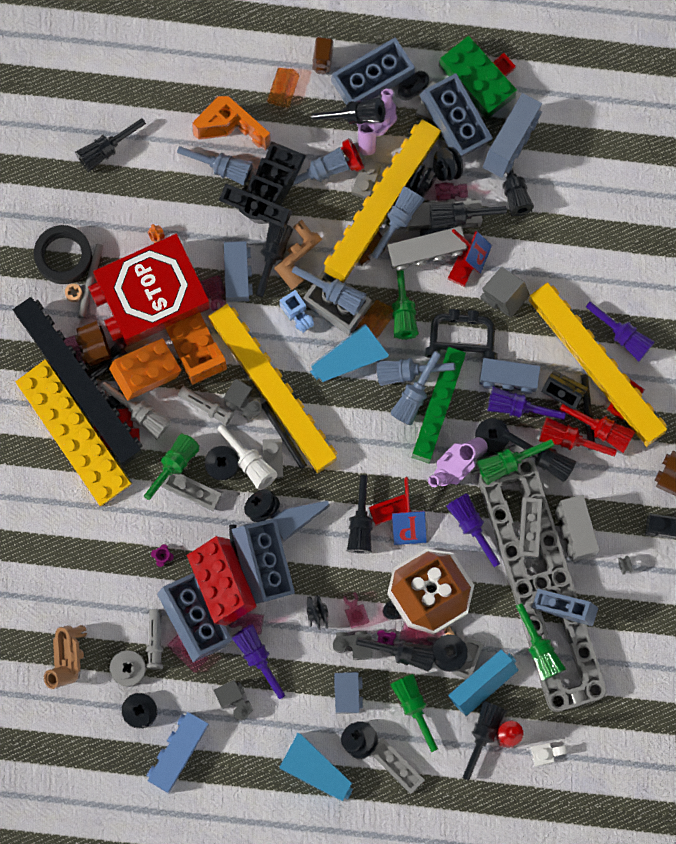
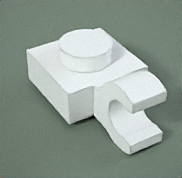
[530,743,567,767]

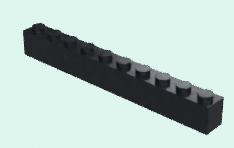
[12,297,142,466]

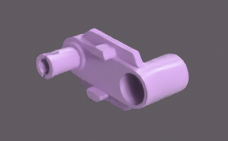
[357,89,397,155]
[428,437,488,487]

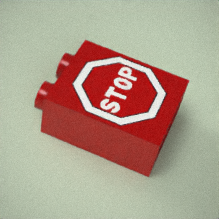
[88,233,210,347]

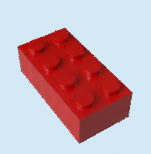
[187,536,257,626]

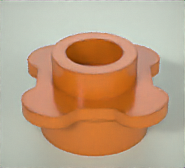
[148,224,165,243]

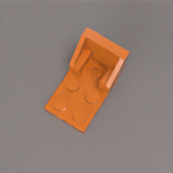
[192,96,271,150]
[166,312,227,385]

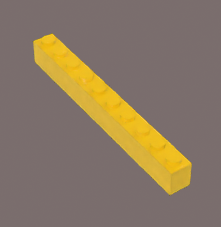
[324,119,441,283]
[528,282,667,447]
[208,304,337,474]

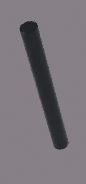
[580,374,595,450]
[261,401,307,469]

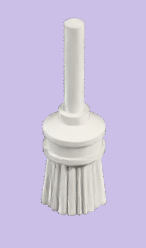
[218,425,278,490]

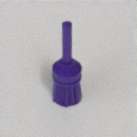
[586,301,655,362]
[487,386,566,420]
[446,493,501,567]
[231,624,286,700]

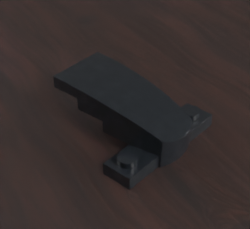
[219,142,306,228]

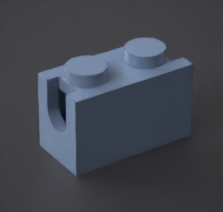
[334,672,363,714]

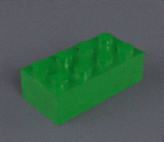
[439,35,517,120]

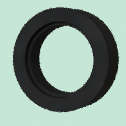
[34,225,92,284]

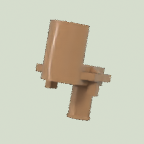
[274,220,322,290]
[44,625,87,689]

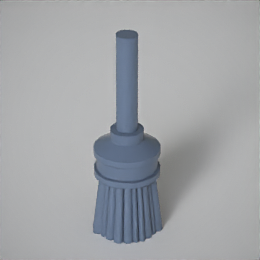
[177,146,253,185]
[292,147,350,186]
[371,186,424,259]
[292,266,366,316]
[390,351,441,425]
[377,358,455,386]

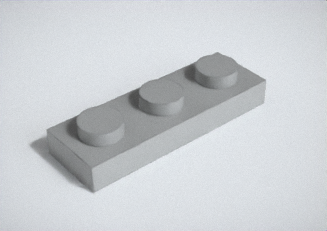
[161,474,222,512]
[518,497,542,558]
[371,738,424,794]

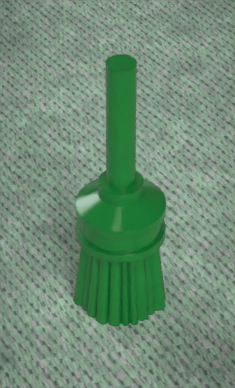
[392,268,419,340]
[144,433,200,500]
[477,439,554,485]
[516,603,566,681]
[390,674,438,753]

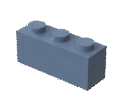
[224,241,253,302]
[479,358,540,394]

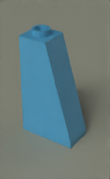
[310,324,389,382]
[279,732,353,801]

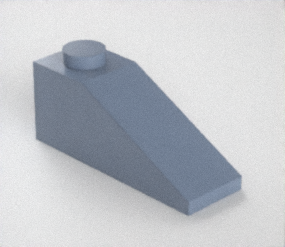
[270,501,329,542]
[532,589,598,626]

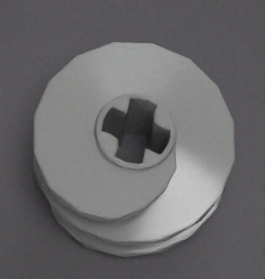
[110,650,146,687]

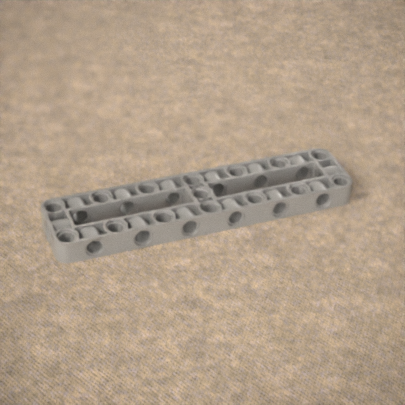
[478,458,606,712]

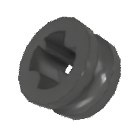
[618,555,633,574]

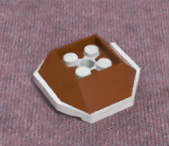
[387,549,474,635]

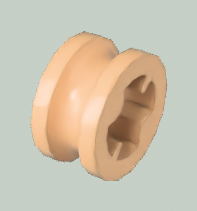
[65,283,83,302]

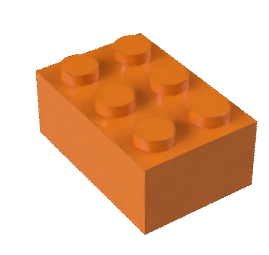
[109,338,182,401]

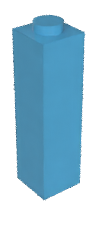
[448,650,519,716]

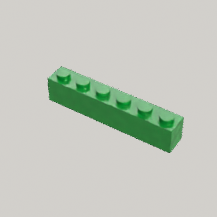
[411,347,466,464]

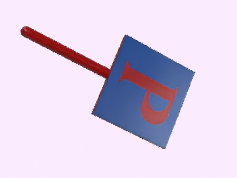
[452,229,492,274]
[392,477,427,545]

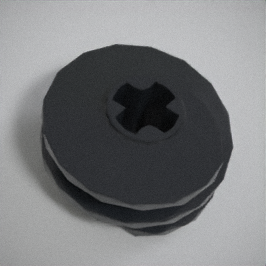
[433,147,463,181]
[409,164,437,197]
[475,418,509,453]
[205,446,240,481]
[244,489,280,522]
[306,595,329,630]
[433,634,468,672]
[122,693,158,729]
[341,721,378,759]

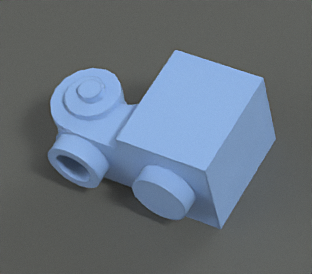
[279,290,314,333]

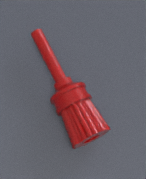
[560,404,635,453]
[539,417,617,457]
[495,721,524,748]

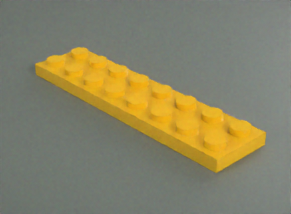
[15,359,132,506]

